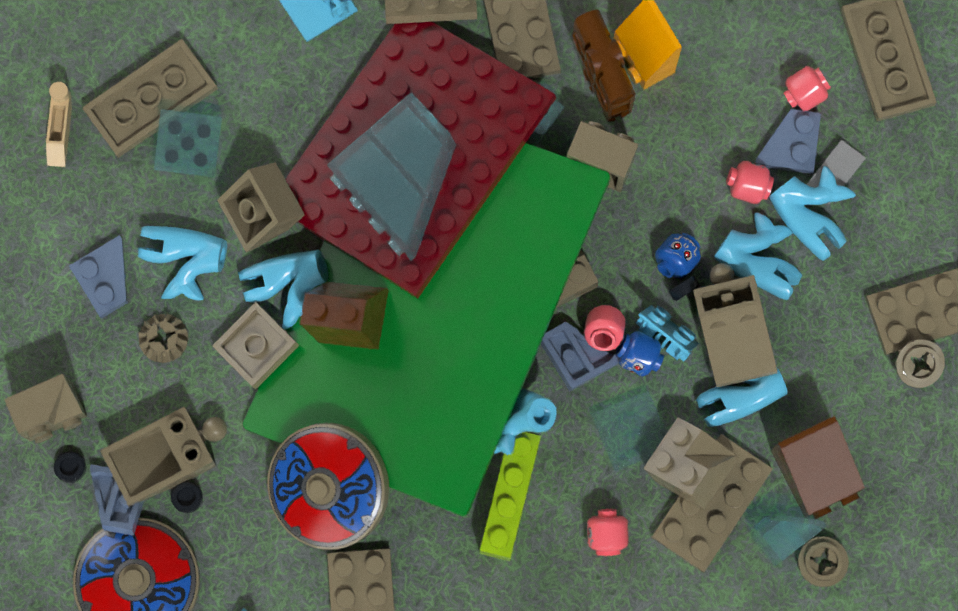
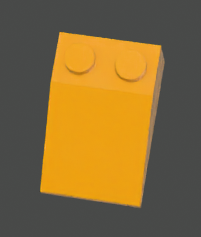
[614,0,682,90]

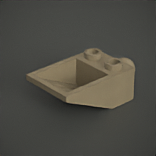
[693,263,778,387]
[100,406,227,506]

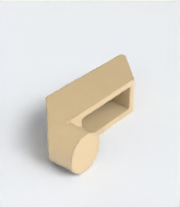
[46,82,72,167]

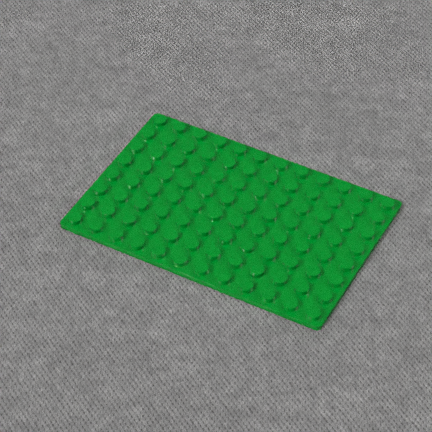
[243,143,611,517]

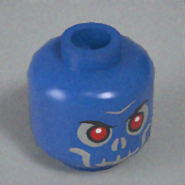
[655,233,701,279]
[615,331,664,377]

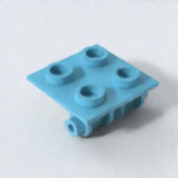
[279,0,358,42]
[636,305,699,362]

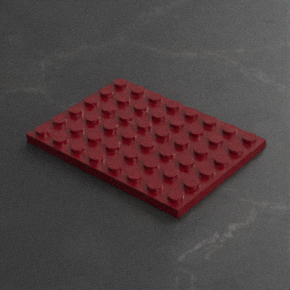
[285,22,556,299]

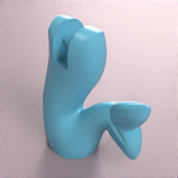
[769,166,856,261]
[714,212,802,300]
[138,226,227,301]
[238,249,328,330]
[696,366,788,427]
[494,388,557,455]

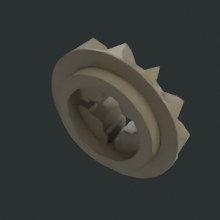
[138,313,188,363]
[894,338,945,388]
[798,536,849,587]

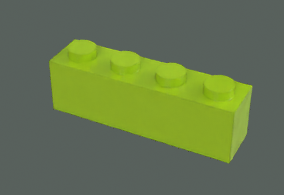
[480,432,541,561]

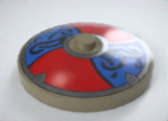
[267,423,389,550]
[73,518,200,611]

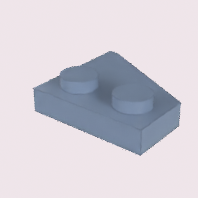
[755,109,821,174]
[69,235,128,319]
[541,322,619,392]
[90,464,144,535]

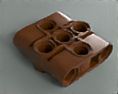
[572,10,636,122]

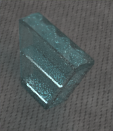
[327,92,456,260]

